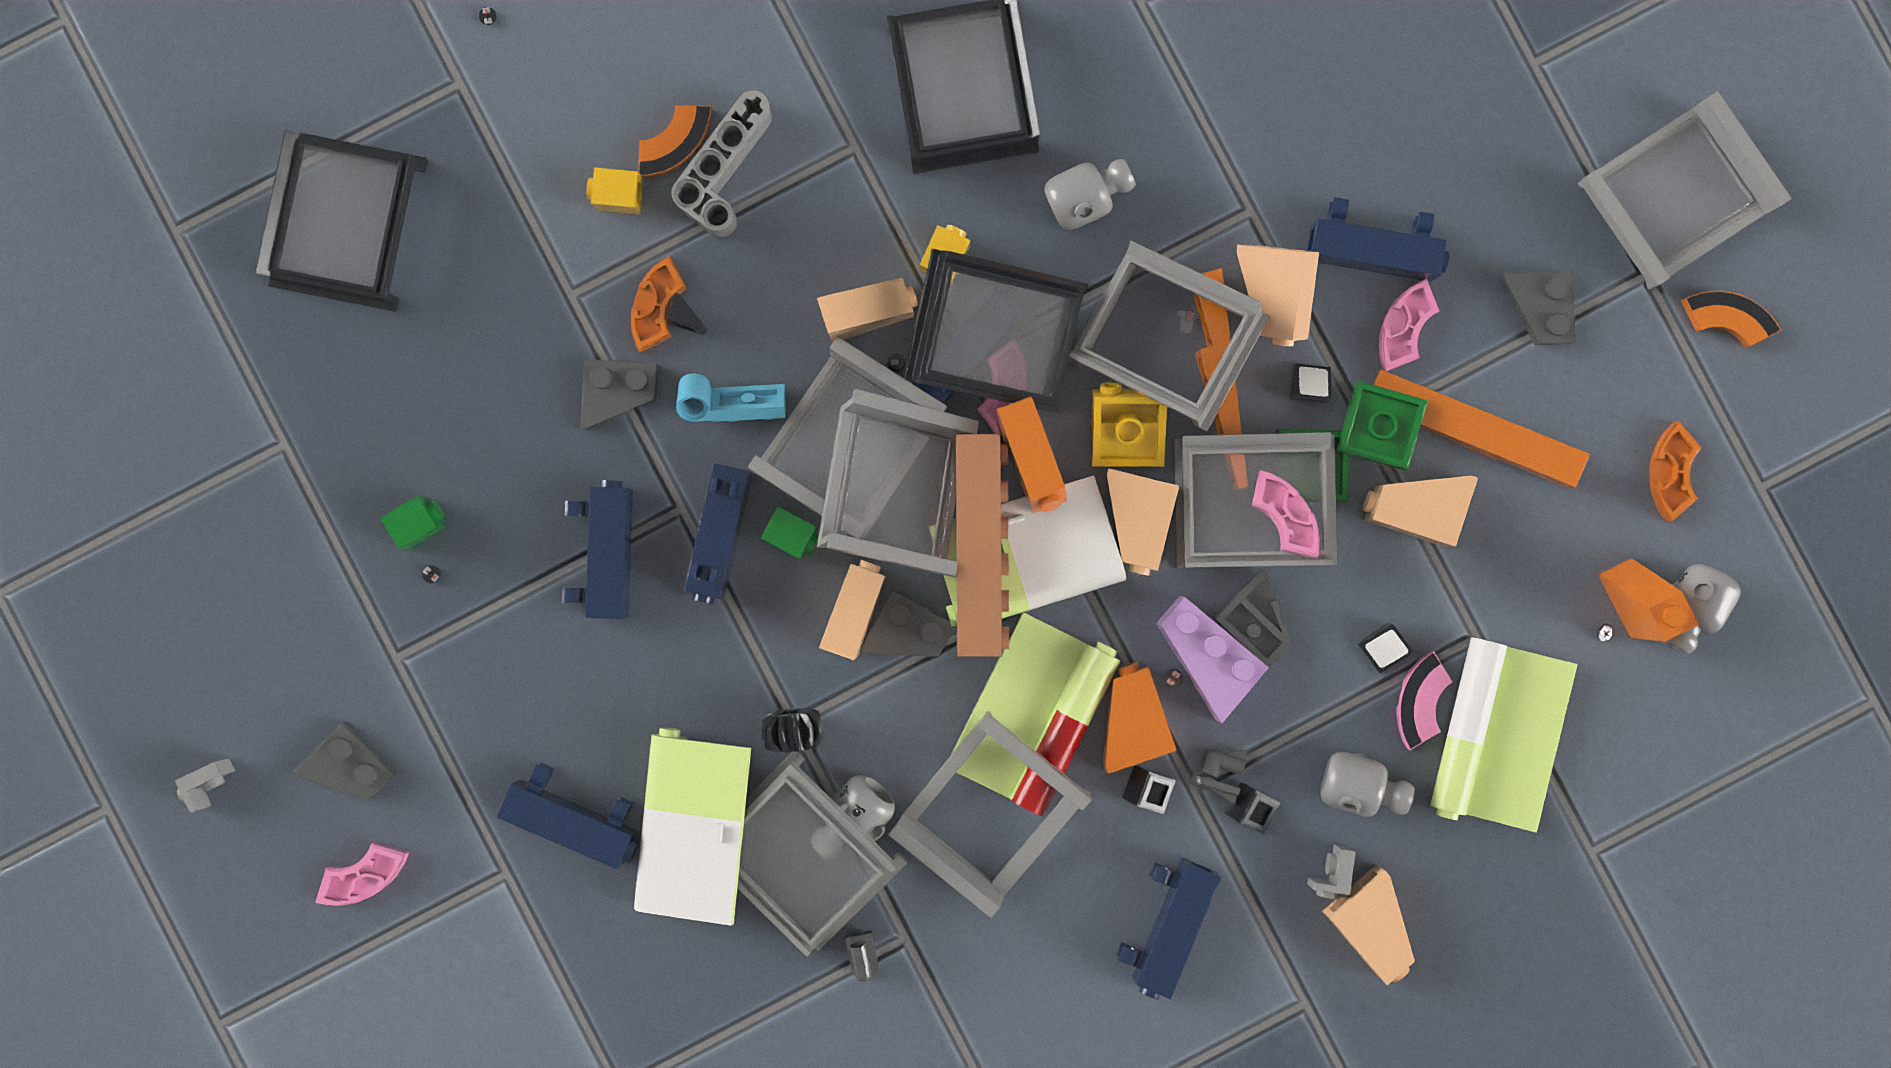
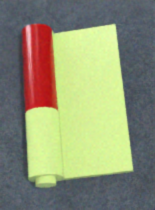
[952,612,1120,817]

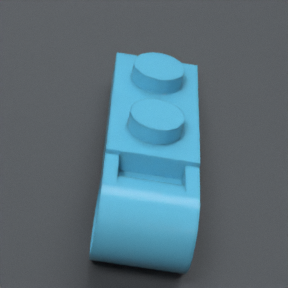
[676,373,786,422]

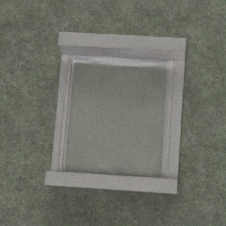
[1577,91,1792,290]
[748,336,947,540]
[817,389,979,577]
[1174,432,1337,568]
[737,751,908,957]

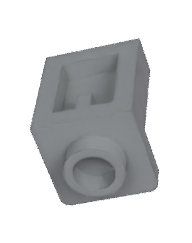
[175,758,235,813]
[1307,844,1356,899]

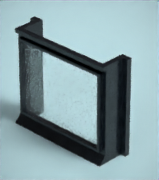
[886,0,1040,174]
[255,130,428,312]
[903,248,1089,413]

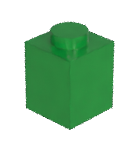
[380,496,447,550]
[761,506,819,559]

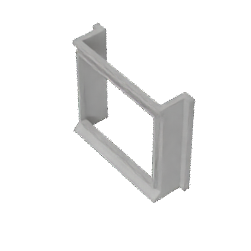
[1068,241,1270,432]
[888,711,1092,918]

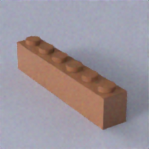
[956,434,1009,657]

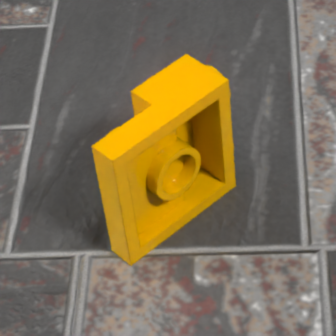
[1091,382,1167,467]

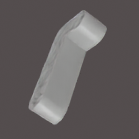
[672,90,772,238]

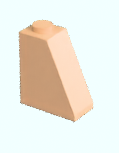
[1237,245,1319,346]
[817,277,918,343]
[1107,468,1179,576]
[1363,476,1478,547]
[819,560,886,660]
[1322,865,1415,985]

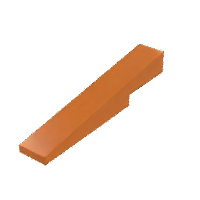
[1192,268,1248,491]
[1373,370,1590,489]

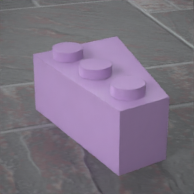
[1156,596,1269,724]

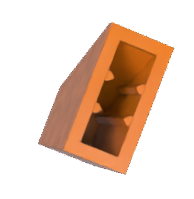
[997,397,1067,513]
[1598,558,1699,642]
[1102,662,1177,774]

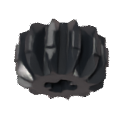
[761,707,824,753]

